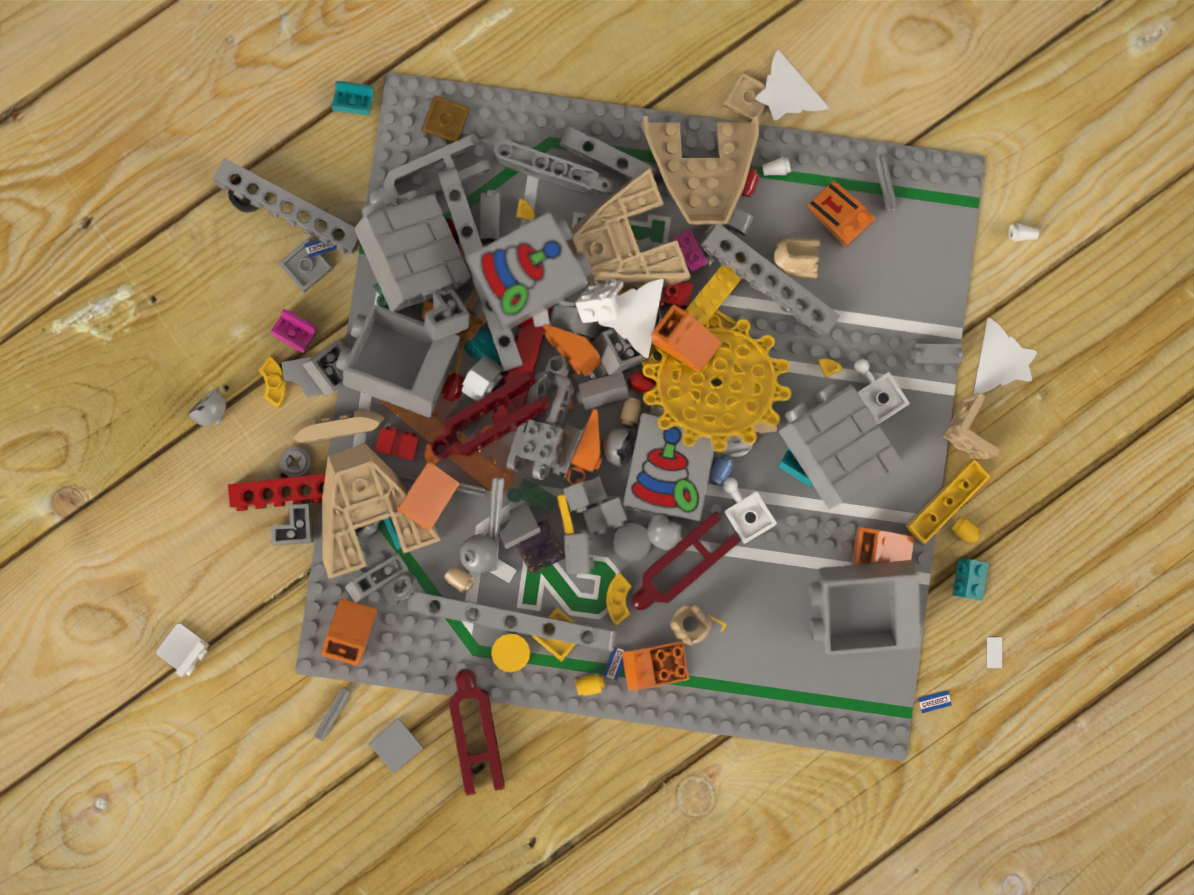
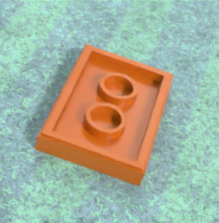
[397,461,460,531]

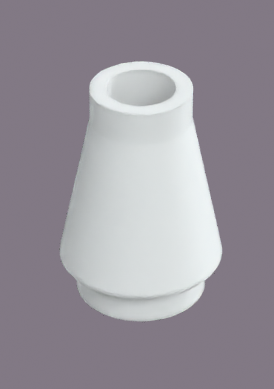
[762,157,791,176]
[1008,223,1039,242]

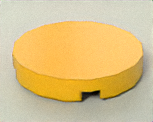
[492,634,530,672]

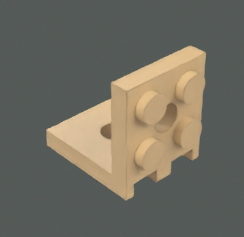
[942,393,999,461]

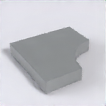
[281,356,324,397]
[498,502,541,549]

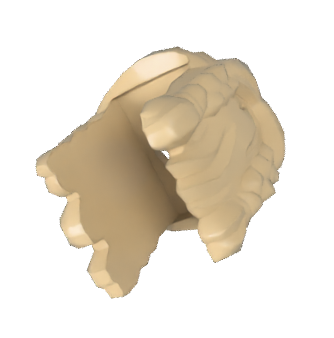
[774,237,821,279]
[671,604,712,646]

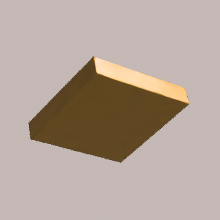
[421,95,470,143]

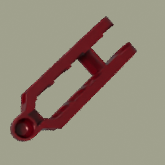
[431,372,551,458]
[631,511,741,611]
[449,668,505,796]

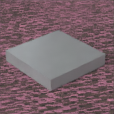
[279,239,333,293]
[369,719,424,774]

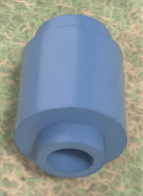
[708,455,734,485]

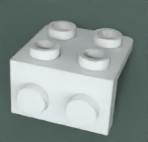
[576,279,624,323]
[156,624,209,677]

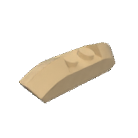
[288,410,385,444]

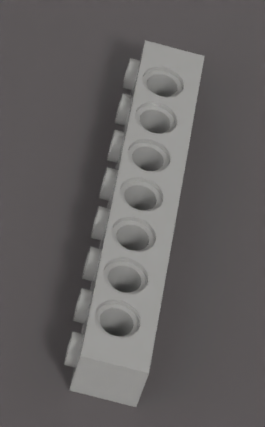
[213,158,359,254]
[701,224,840,337]

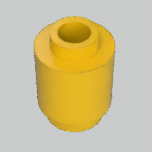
[951,517,981,544]
[576,673,605,696]

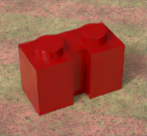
[375,426,420,461]

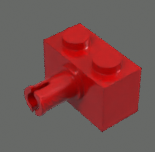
[659,282,693,310]

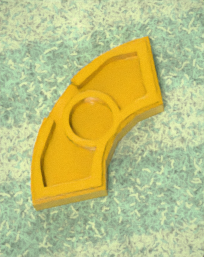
[258,356,286,409]
[606,572,632,626]

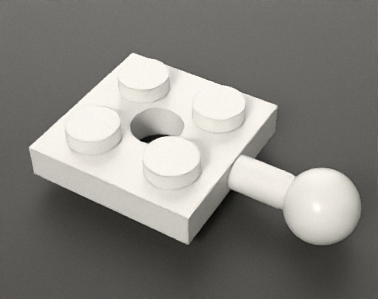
[854,359,910,425]
[722,477,777,544]

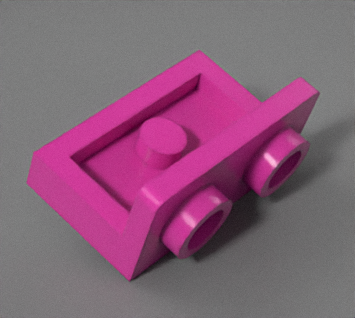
[672,230,707,275]
[270,309,316,353]

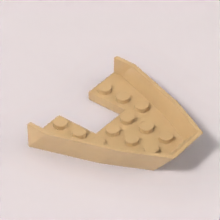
[641,116,759,224]
[566,168,690,288]
[322,443,441,579]

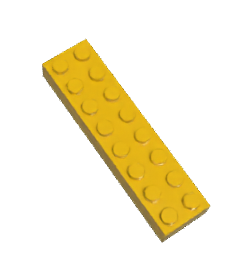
[685,255,752,326]
[905,460,990,544]

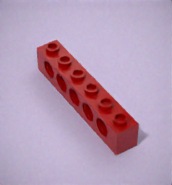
[228,474,326,511]

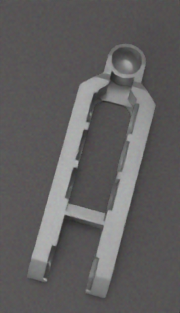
[370,134,492,208]
[494,140,615,195]
[507,355,574,480]

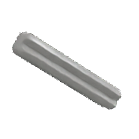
[875,155,897,212]
[314,687,351,741]

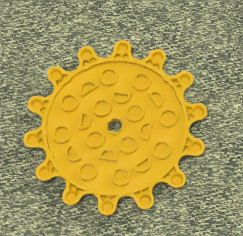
[643,314,791,452]

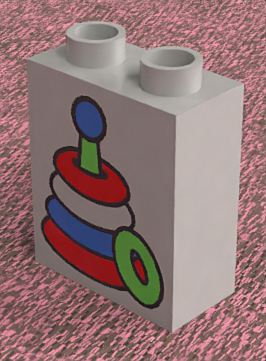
[466,213,593,332]
[623,406,714,522]

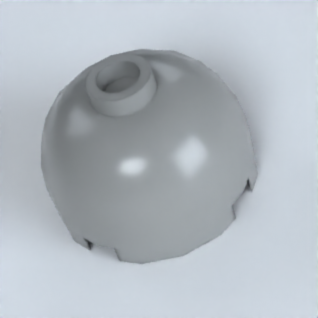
[188,388,226,426]
[601,428,636,467]
[460,534,499,573]

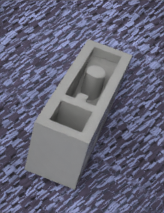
[345,554,409,603]

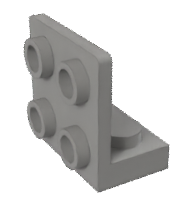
[518,420,572,470]

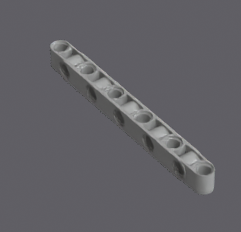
[559,127,754,235]
[437,167,522,371]
[407,591,617,651]

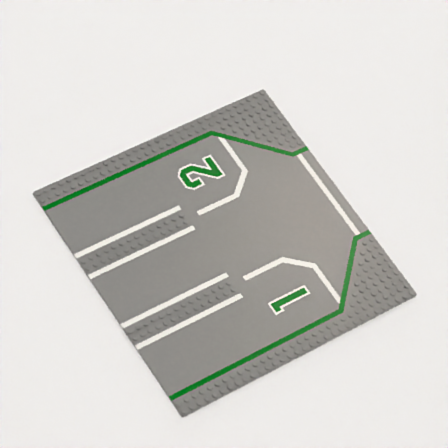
[296,73,985,761]

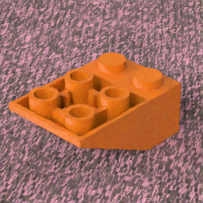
[652,304,722,372]
[542,324,603,378]
[851,527,915,565]
[321,598,378,666]
[622,641,689,690]

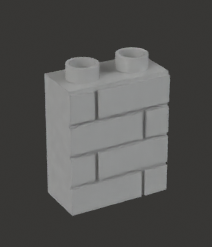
[354,191,471,312]
[336,304,460,418]
[779,383,903,509]
[809,560,920,655]

